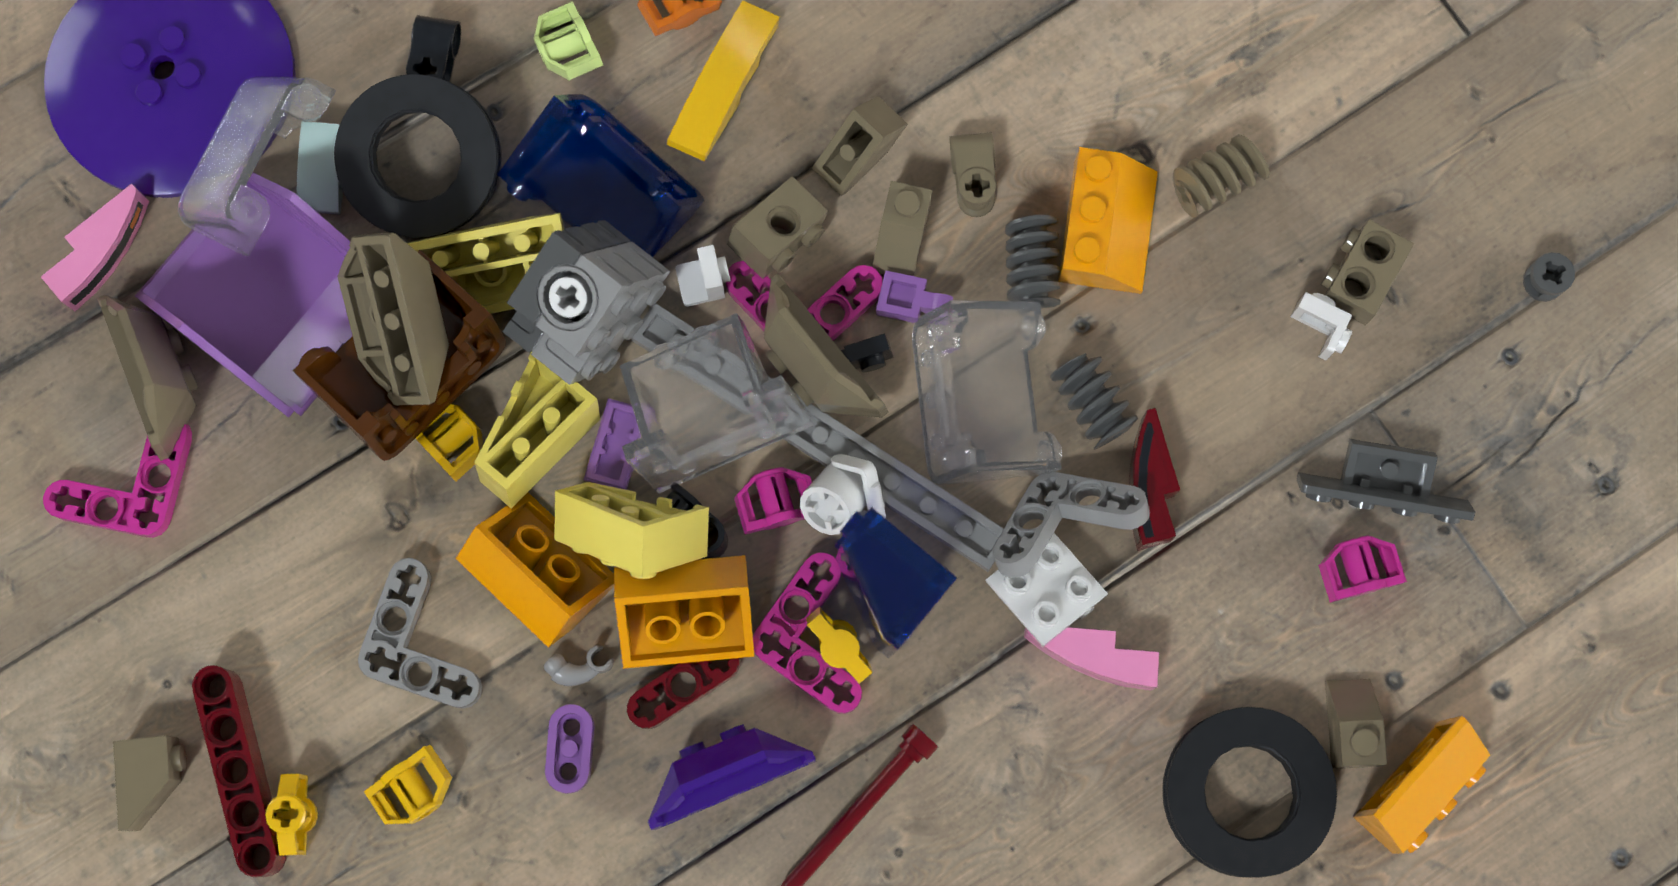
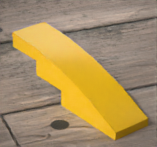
[666,0,780,162]

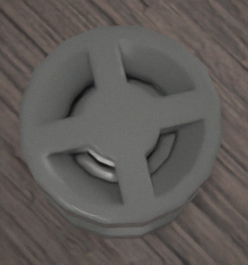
[1523,252,1575,302]

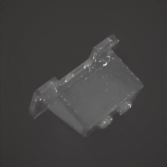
[620,313,814,494]

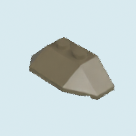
[337,233,449,405]
[764,273,888,418]
[97,295,198,461]

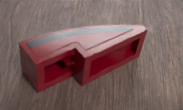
[1129,408,1180,551]

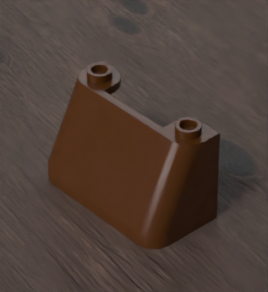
[292,250,506,461]

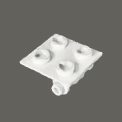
[985,533,1108,647]

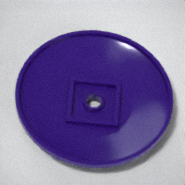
[44,0,295,198]

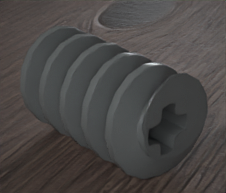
[1005,215,1061,308]
[1050,353,1138,450]

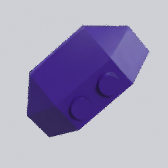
[648,724,816,831]

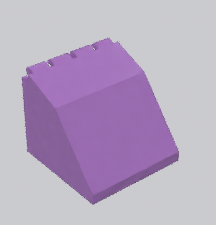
[135,168,352,418]

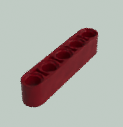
[192,665,286,877]

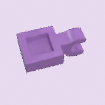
[876,271,953,324]

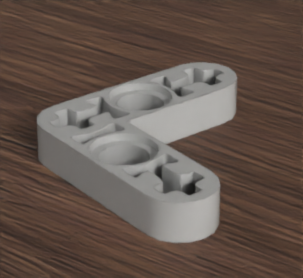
[992,472,1150,578]
[358,558,482,709]

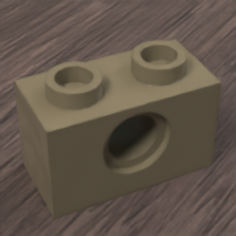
[727,176,828,279]

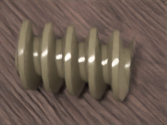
[1173,135,1270,218]

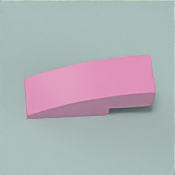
[1024,627,1159,691]

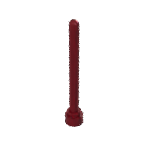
[781,724,939,886]

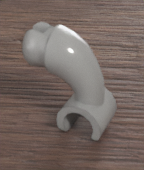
[544,645,614,686]

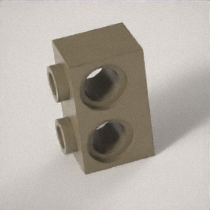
[1321,219,1414,326]

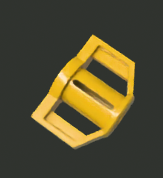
[416,404,483,482]
[806,607,873,684]
[363,745,452,824]
[265,774,318,856]

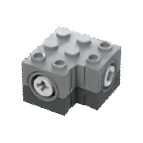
[503,220,670,385]

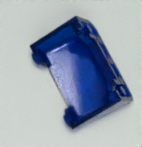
[497,94,704,257]
[834,507,957,659]

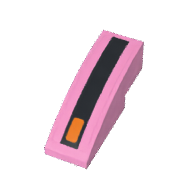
[41,184,149,311]

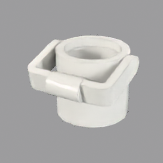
[800,454,886,535]

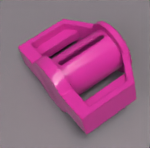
[734,467,812,535]
[1318,535,1407,603]

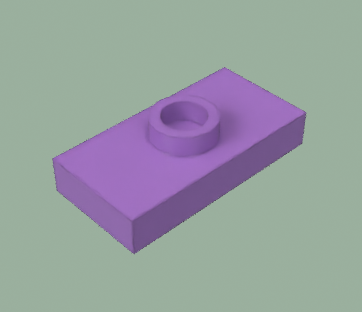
[583,398,650,490]

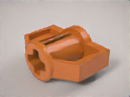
[637,0,722,36]

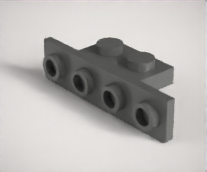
[1296,439,1475,524]

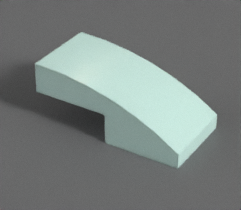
[297,121,343,215]

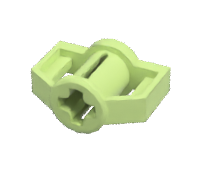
[534,1,603,80]

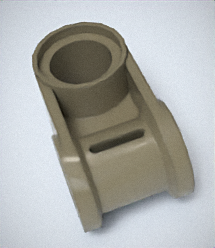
[950,132,996,217]

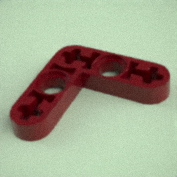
[627,658,740,729]

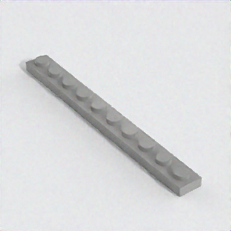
[631,303,1004,572]

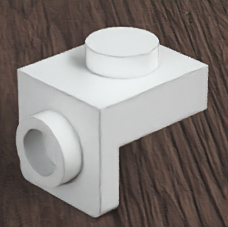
[675,245,730,307]
[1290,292,1352,361]

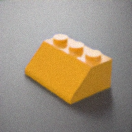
[1058,147,1158,294]
[455,492,614,648]
[614,555,755,669]
[1353,716,1491,854]

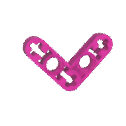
[726,261,882,341]
[43,424,192,538]
[753,553,862,714]

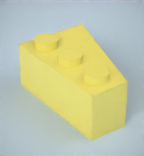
[474,352,600,508]
[554,482,709,579]

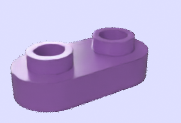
[545,704,594,794]

